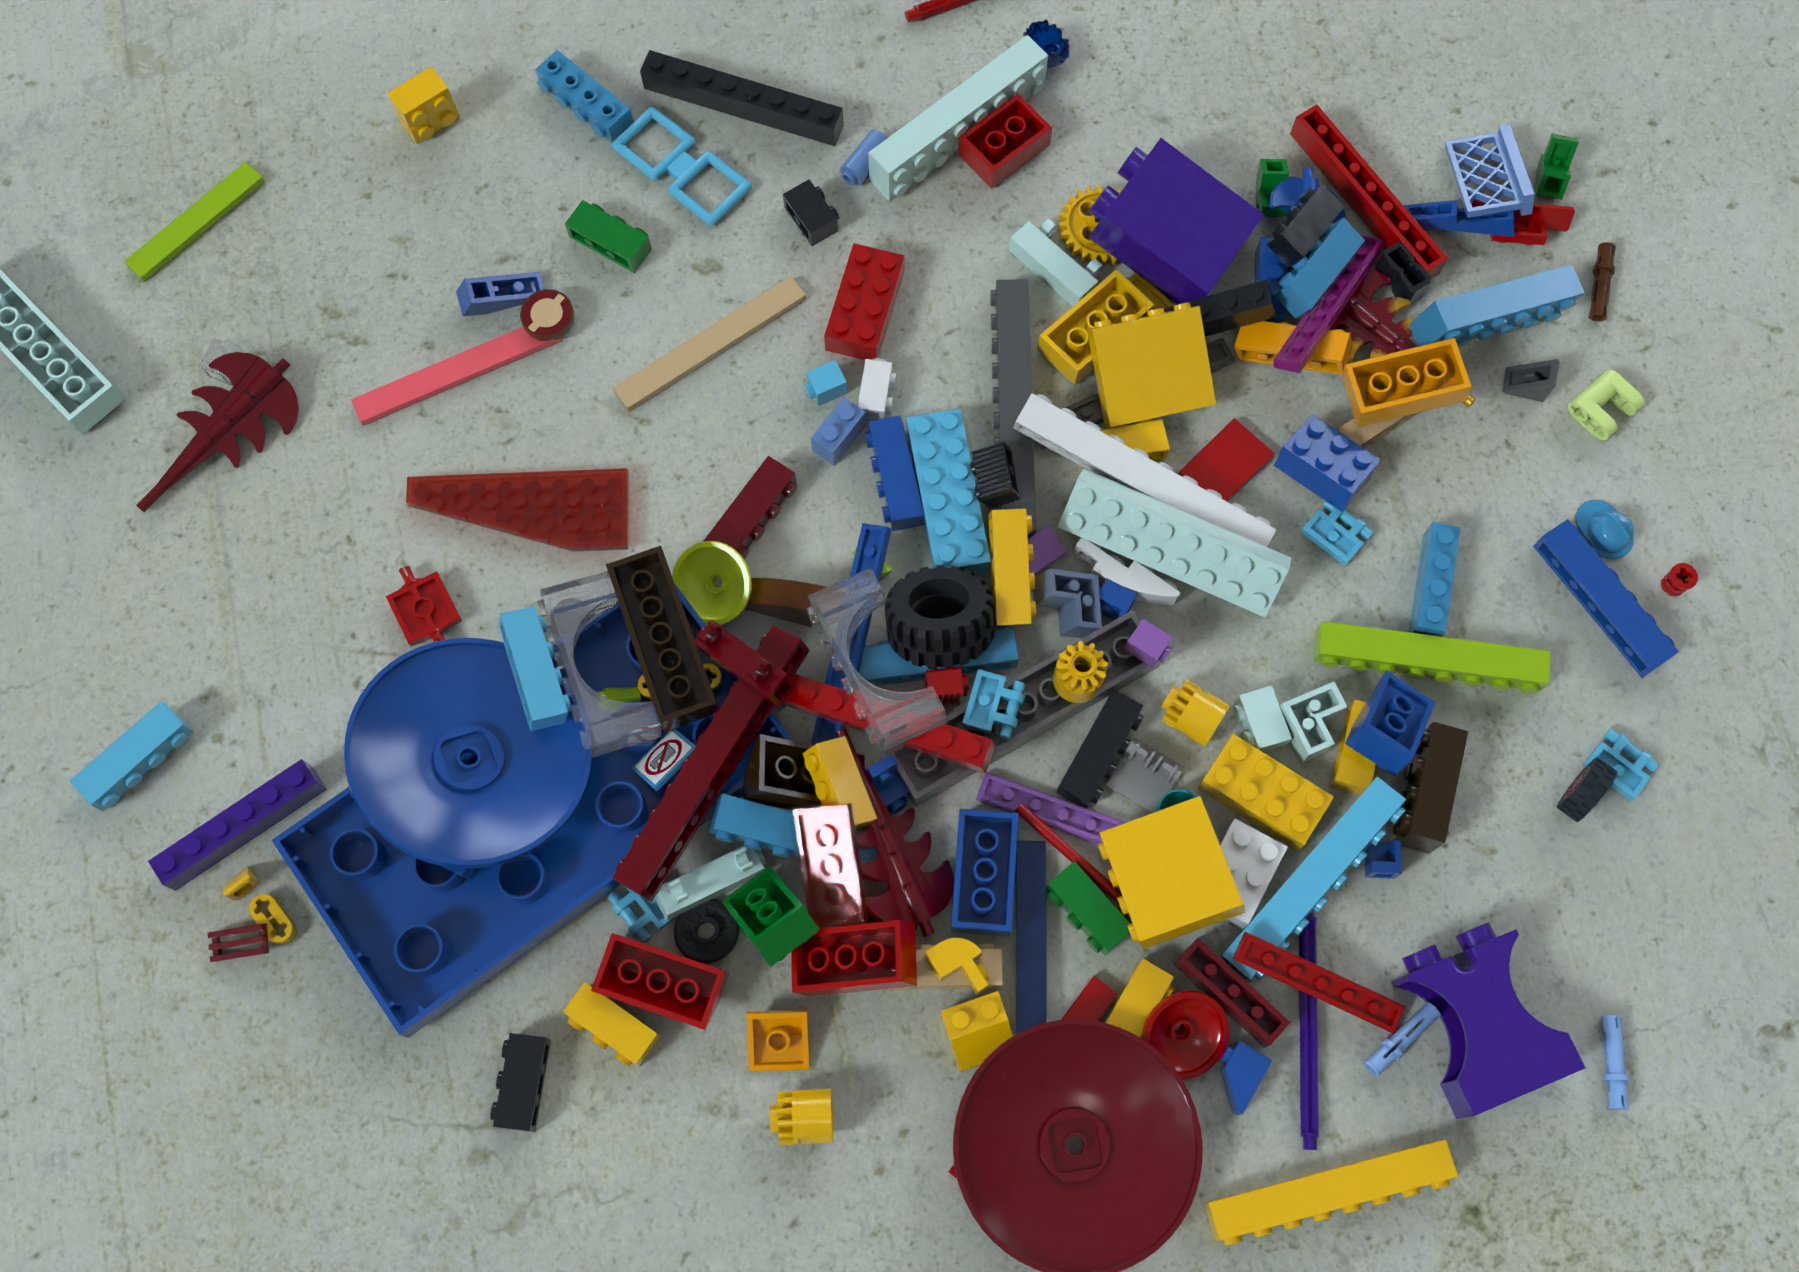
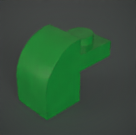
[1534,133,1579,200]
[1255,159,1289,217]

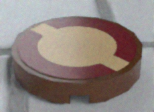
[520,289,575,341]

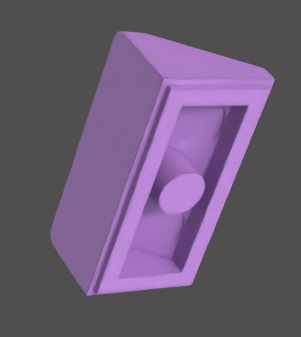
[1028,526,1067,576]

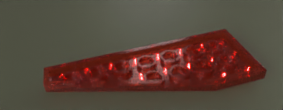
[406,468,629,552]

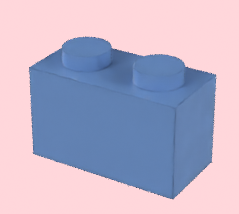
[811,397,866,465]

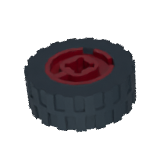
[1557,757,1618,822]

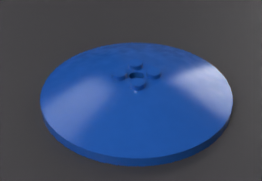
[344,638,592,868]

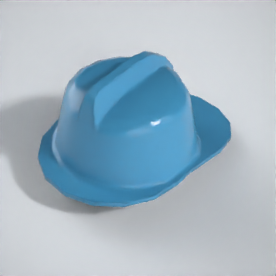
[1575,500,1634,559]

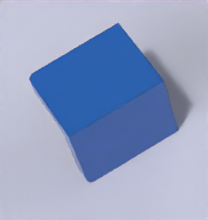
[1364,839,1402,879]

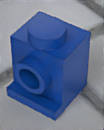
[1099,578,1137,618]

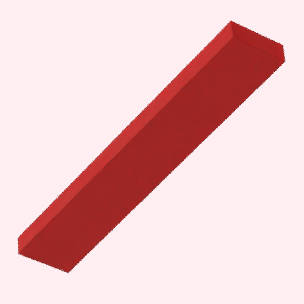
[1232,931,1406,1034]

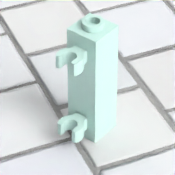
[1009,219,1103,307]
[655,846,766,921]

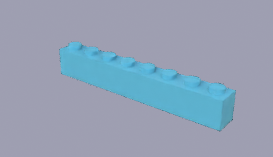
[1222,776,1406,983]

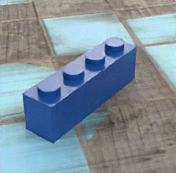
[865,415,924,532]

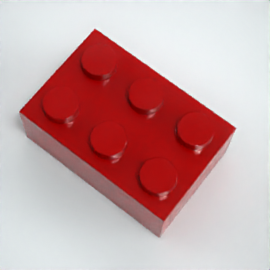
[958,93,1052,189]

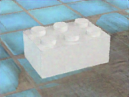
[1219,818,1288,929]

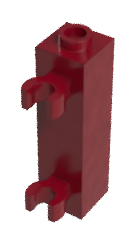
[693,619,797,708]

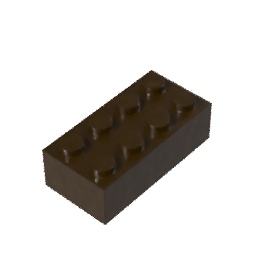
[1393,722,1469,854]

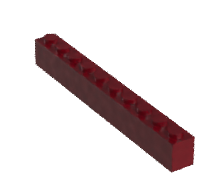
[612,625,810,903]

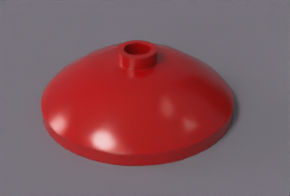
[1142,990,1229,1080]

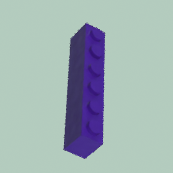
[148,759,327,891]

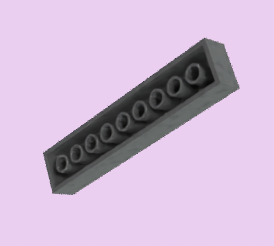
[886,610,1161,807]

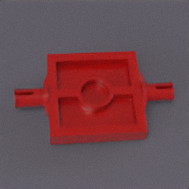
[385,566,462,647]

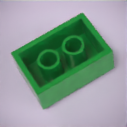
[721,866,819,967]

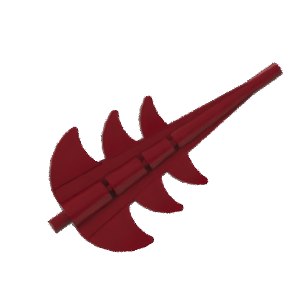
[136,352,299,513]
[835,728,954,937]

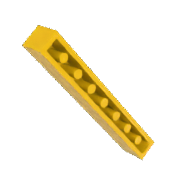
[1204,1139,1458,1246]

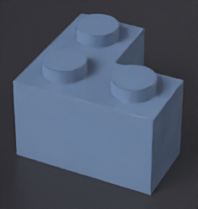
[1033,568,1102,638]

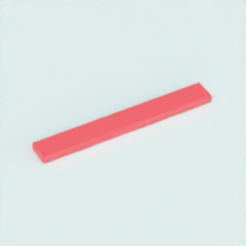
[351,327,563,426]

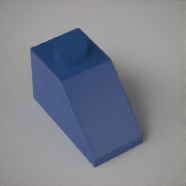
[1220,1041,1272,1116]

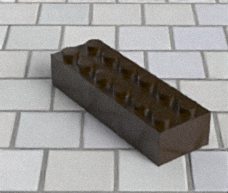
[606,546,718,732]

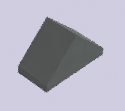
[1503,359,1560,402]

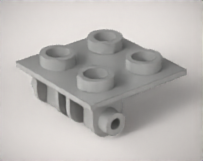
[1106,737,1184,813]

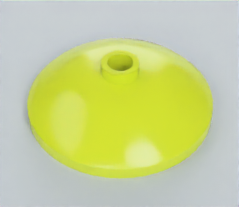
[672,541,752,625]

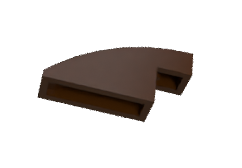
[744,578,845,628]

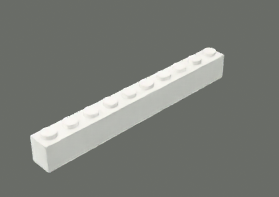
[1013,393,1277,547]

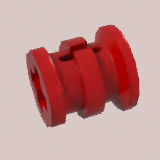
[1661,563,1698,597]

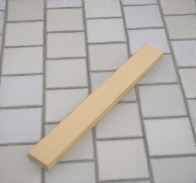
[613,276,806,412]

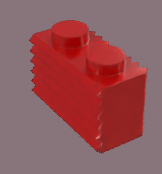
[925,667,969,708]

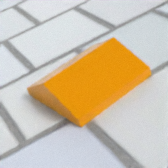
[746,1010,809,1072]

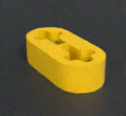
[249,894,297,945]

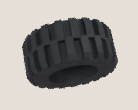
[885,565,995,669]

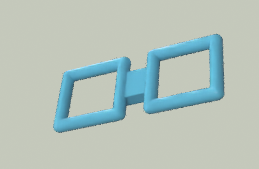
[612,106,752,226]

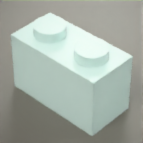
[1233,685,1292,753]

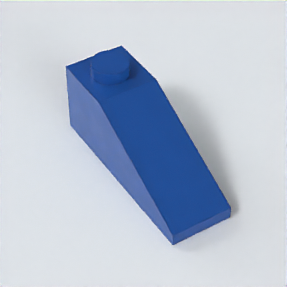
[456,272,545,316]

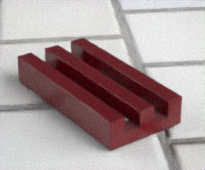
[207,923,269,962]

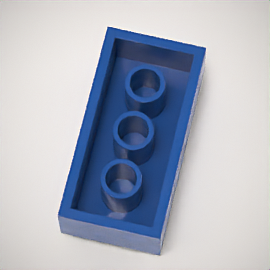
[951,809,1019,937]

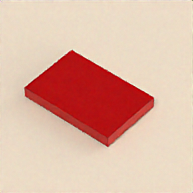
[1178,418,1275,502]

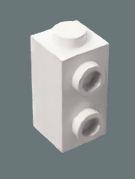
[858,358,897,421]

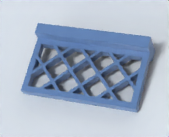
[1445,123,1535,218]

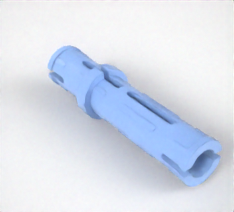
[1363,1002,1441,1077]
[1601,1015,1629,1110]

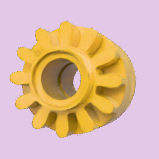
[1053,641,1108,703]
[1161,679,1230,747]
[770,1088,834,1145]

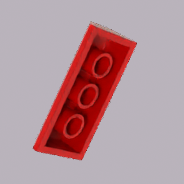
[591,933,729,1030]

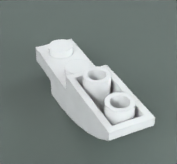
[1073,538,1181,606]

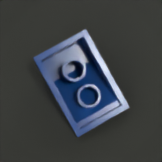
[1345,670,1435,776]

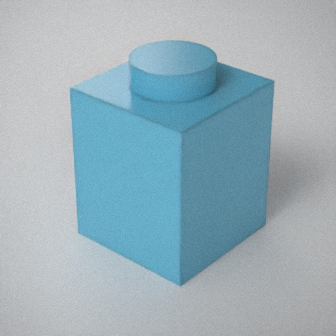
[804,360,848,406]

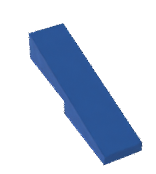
[1404,200,1515,237]

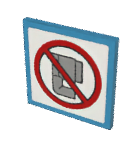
[631,729,696,791]

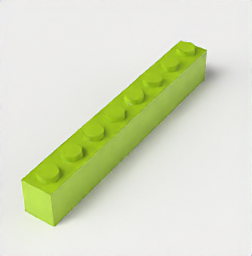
[1313,621,1551,694]

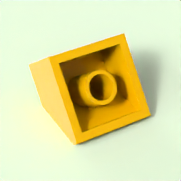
[940,991,1013,1072]

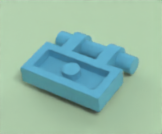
[1301,502,1373,567]
[962,669,1025,739]
[1582,728,1659,802]
[607,888,678,943]

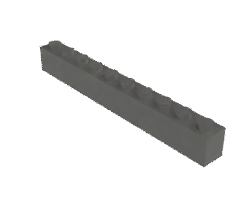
[990,279,1036,539]

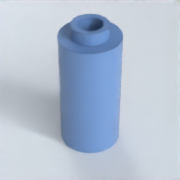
[840,129,888,185]

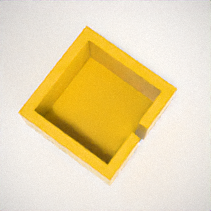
[387,66,460,144]

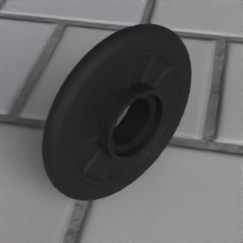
[674,899,739,963]

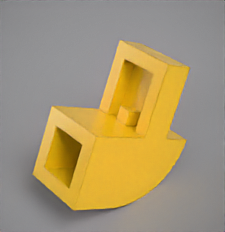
[925,938,990,995]

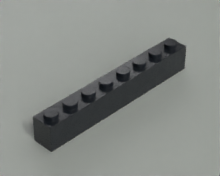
[640,50,844,146]

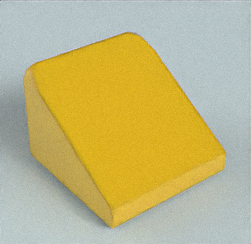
[223,867,260,901]

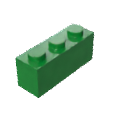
[565,200,652,273]
[1046,861,1130,956]

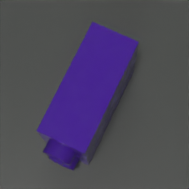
[1088,138,1264,304]

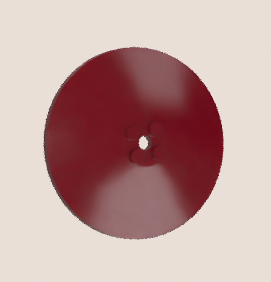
[953,1019,1203,1272]

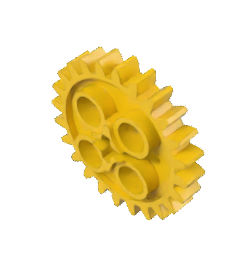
[1058,184,1121,267]

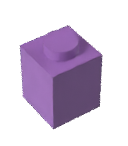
[1124,619,1173,668]

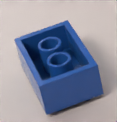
[1274,414,1381,512]

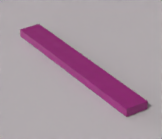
[1273,236,1384,373]

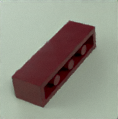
[703,456,797,559]
[1173,938,1291,1048]

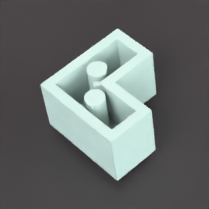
[1280,682,1347,763]

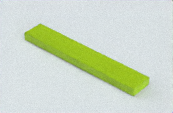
[124,161,265,282]

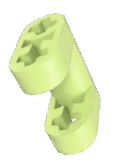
[1568,369,1645,440]

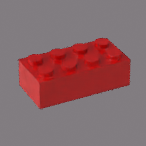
[824,243,905,360]
[791,920,917,996]

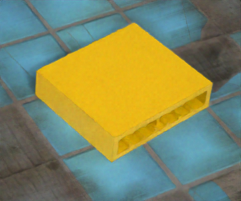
[1087,302,1216,427]
[1097,796,1246,949]

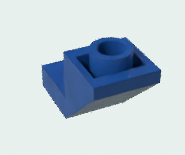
[866,753,909,814]

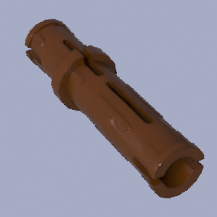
[1588,242,1616,322]

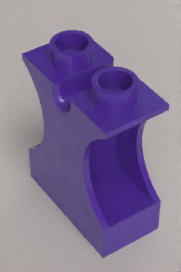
[1391,922,1586,1119]

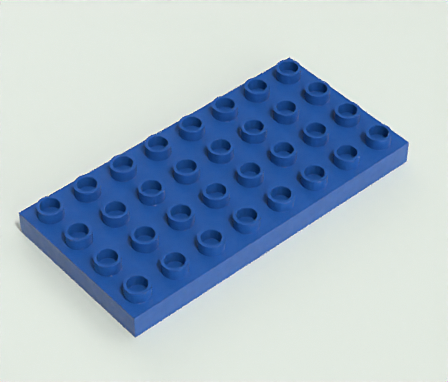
[272,584,794,1038]

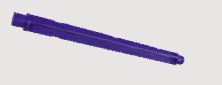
[1299,910,1319,1150]

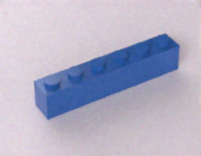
[1533,519,1679,678]

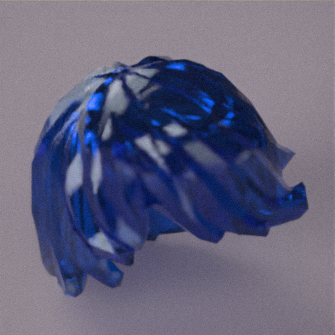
[1023,19,1070,68]

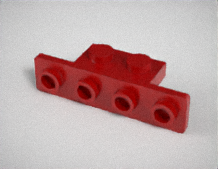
[1471,199,1575,246]

